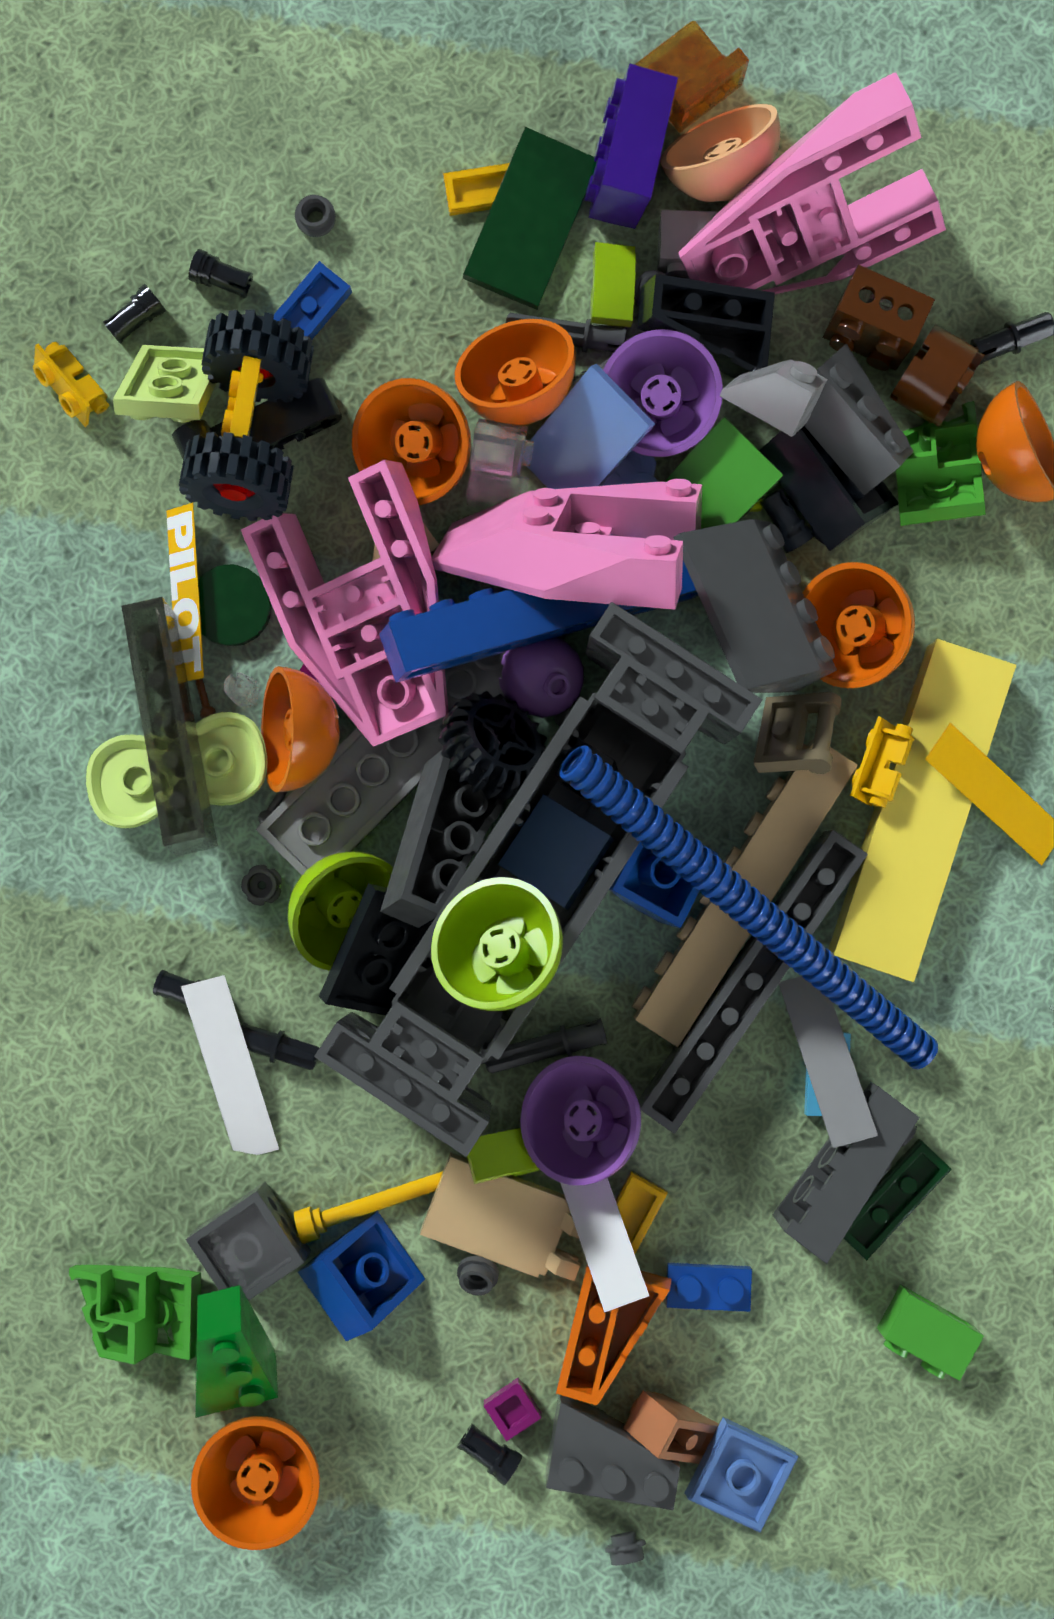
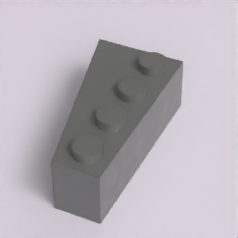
[380,749,505,928]

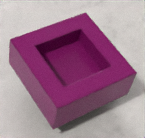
[483,1377,542,1442]

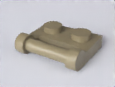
[754,692,842,774]

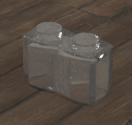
[466,418,534,509]

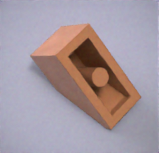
[623,1390,719,1464]

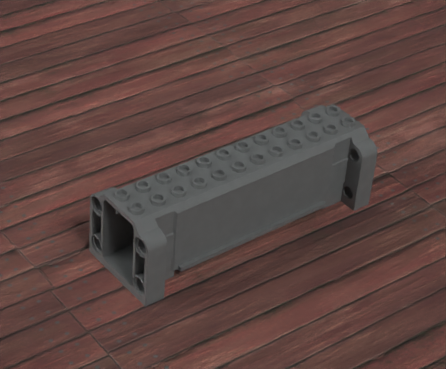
[314,602,763,1157]

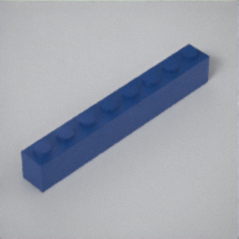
[379,561,699,683]

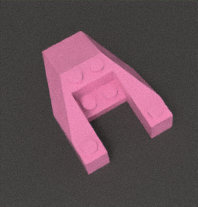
[678,72,946,294]
[241,460,449,747]
[431,479,702,610]

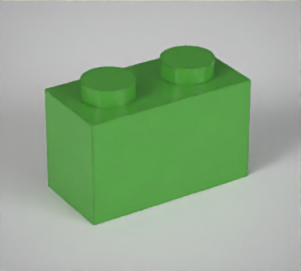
[877,1284,984,1381]

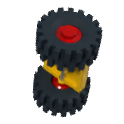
[178,310,314,521]

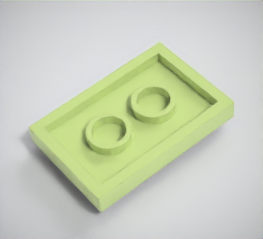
[113,345,216,423]

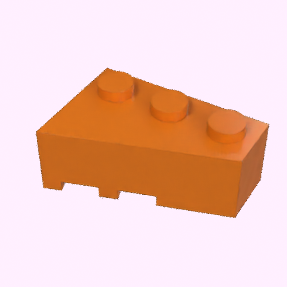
[556,1264,672,1406]

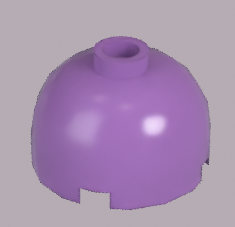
[499,637,584,718]

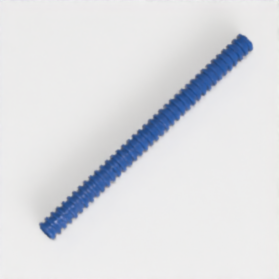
[560,745,938,1069]

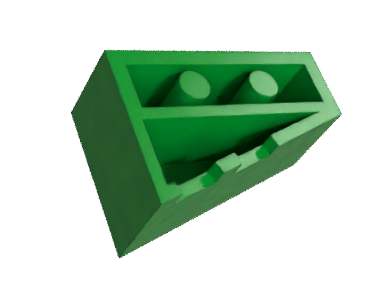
[195,1285,278,1418]

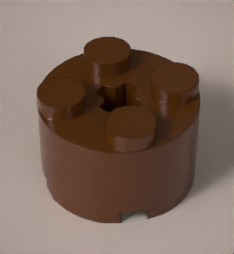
[889,324,985,427]

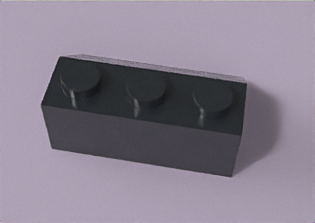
[759,426,899,551]

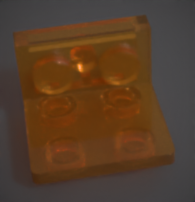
[634,21,749,133]

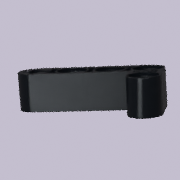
[172,378,342,459]

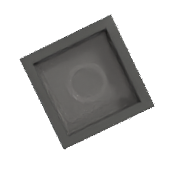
[186,1181,311,1301]

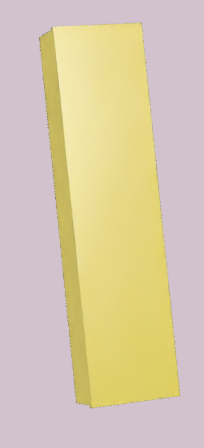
[828,639,1016,982]

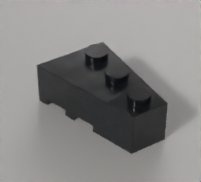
[637,274,775,379]

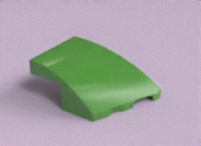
[896,401,986,526]
[665,417,783,529]
[69,1264,201,1365]

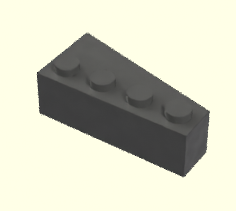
[772,1082,920,1264]

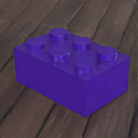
[585,63,678,229]

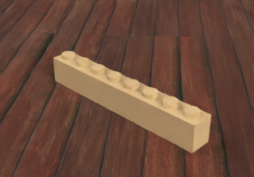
[631,739,858,1047]

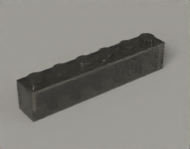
[121,597,218,856]

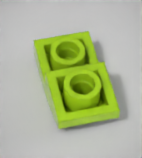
[591,242,636,327]
[467,1128,540,1184]

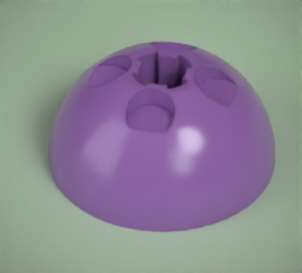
[603,329,723,457]
[520,1056,641,1186]

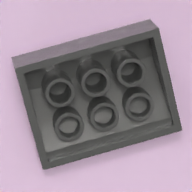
[673,519,837,693]

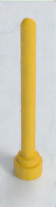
[294,1171,443,1244]

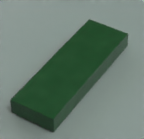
[843,1139,952,1261]

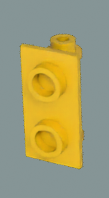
[33,342,109,427]
[850,716,915,808]

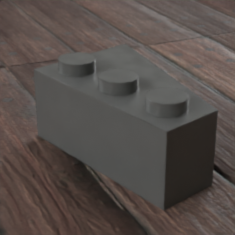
[804,344,914,495]
[546,1394,680,1510]

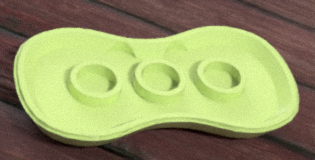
[86,712,268,828]

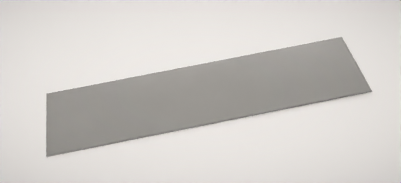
[779,976,878,1148]

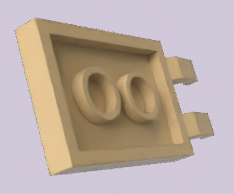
[420,1152,580,1281]

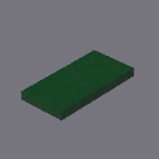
[463,127,596,310]

